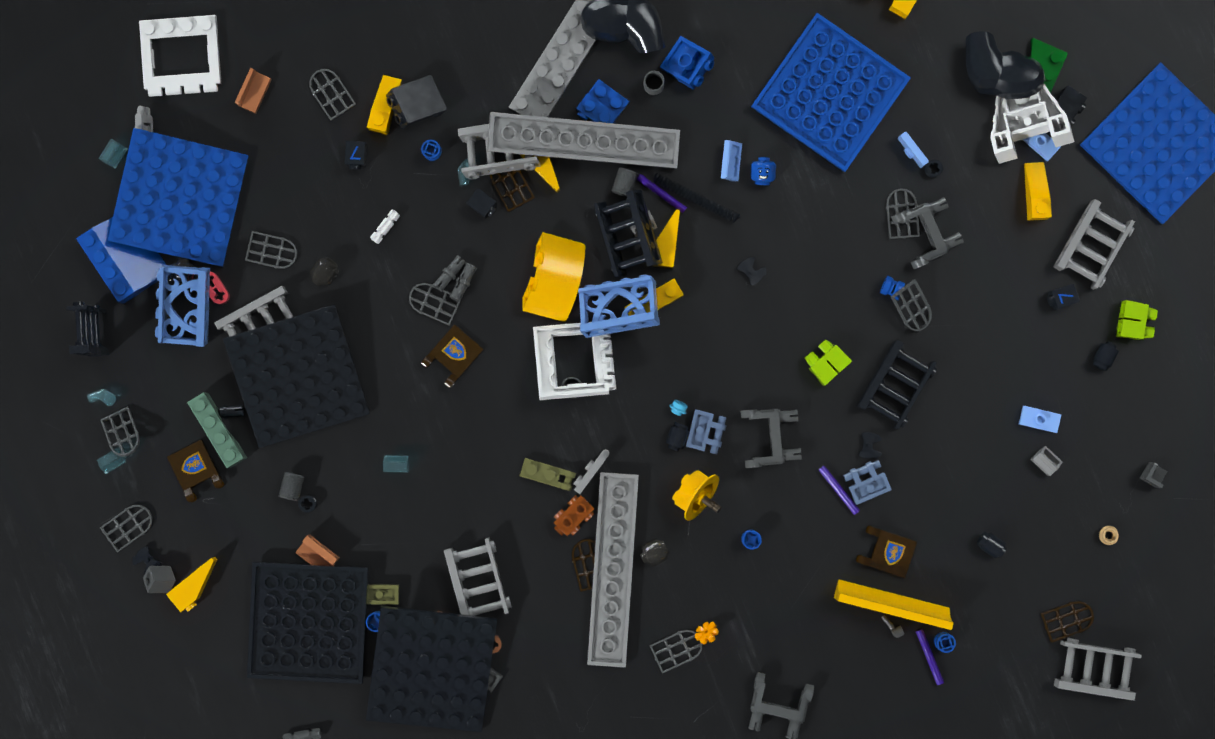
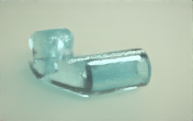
[458,159,469,186]
[87,389,116,406]

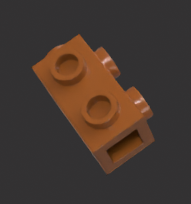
[554,495,594,536]

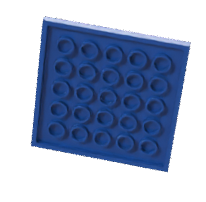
[751,13,911,172]
[1080,62,1215,224]
[108,128,248,267]

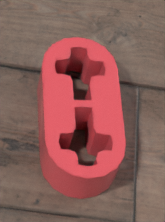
[209,271,229,305]

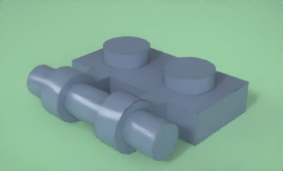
[686,409,727,454]
[843,460,892,505]

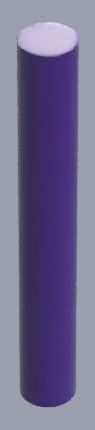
[637,174,687,214]
[818,465,860,515]
[915,629,944,685]

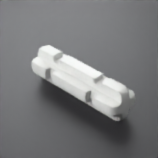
[370,209,400,244]

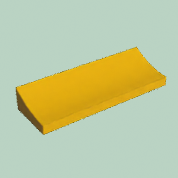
[834,579,953,630]

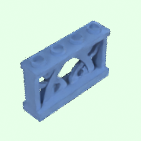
[155,265,210,347]
[578,275,660,338]

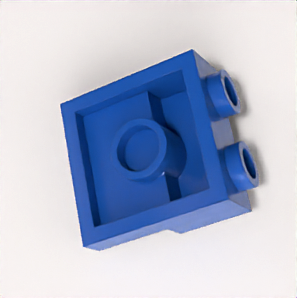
[660,36,715,90]
[576,79,629,124]

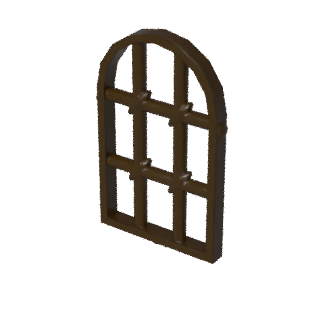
[490,160,535,212]
[572,539,596,592]
[1040,601,1094,643]

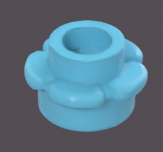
[670,400,688,416]

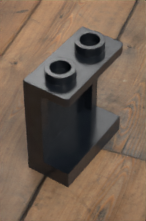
[386,75,447,129]

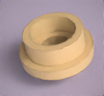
[1099,526,1119,545]

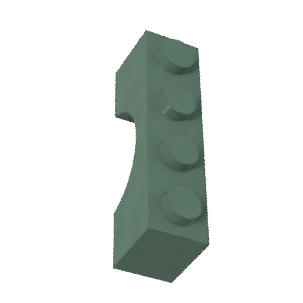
[187,392,247,468]

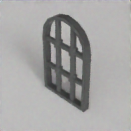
[309,69,356,121]
[886,188,920,239]
[245,231,297,269]
[891,279,932,331]
[409,283,460,326]
[100,406,140,457]
[100,505,153,553]
[649,629,703,674]

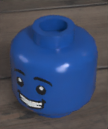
[751,157,776,185]

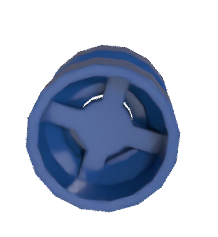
[421,140,442,161]
[880,275,905,300]
[741,529,762,550]
[366,611,380,632]
[934,632,956,653]

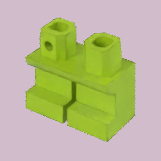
[1116,300,1158,340]
[805,339,852,386]

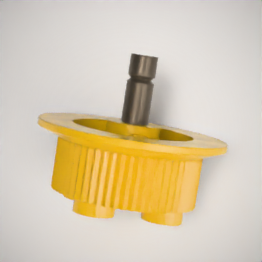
[672,470,722,521]

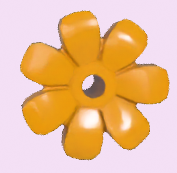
[695,622,719,644]

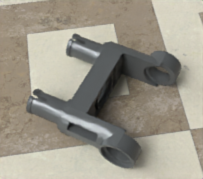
[891,197,964,269]
[740,409,802,468]
[748,672,814,739]

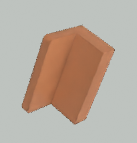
[235,68,272,114]
[296,534,340,566]

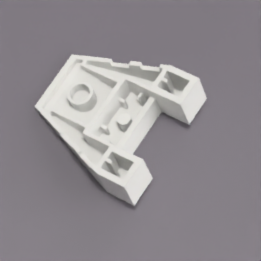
[991,84,1075,164]

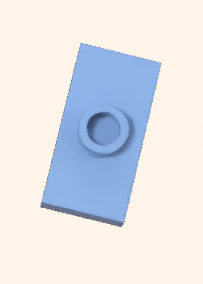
[897,132,929,168]
[1023,133,1061,161]
[721,140,742,181]
[1019,406,1062,433]

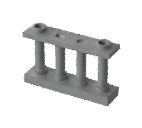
[458,124,541,179]
[1053,199,1135,289]
[214,286,293,336]
[444,537,512,616]
[1054,638,1142,701]

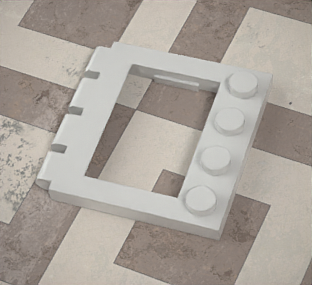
[139,15,221,97]
[533,322,616,400]

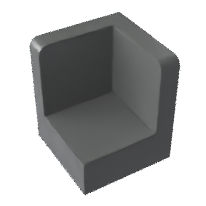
[1140,462,1168,488]
[143,566,176,593]

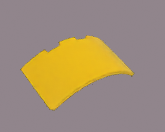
[522,232,585,322]

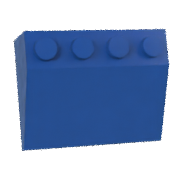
[76,217,166,304]

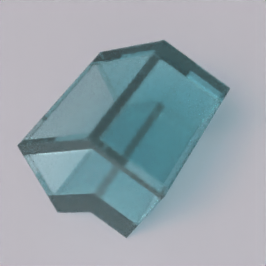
[99,139,128,169]
[97,448,127,474]
[383,455,409,473]

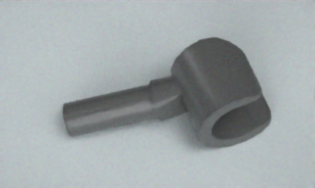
[881,615,905,638]

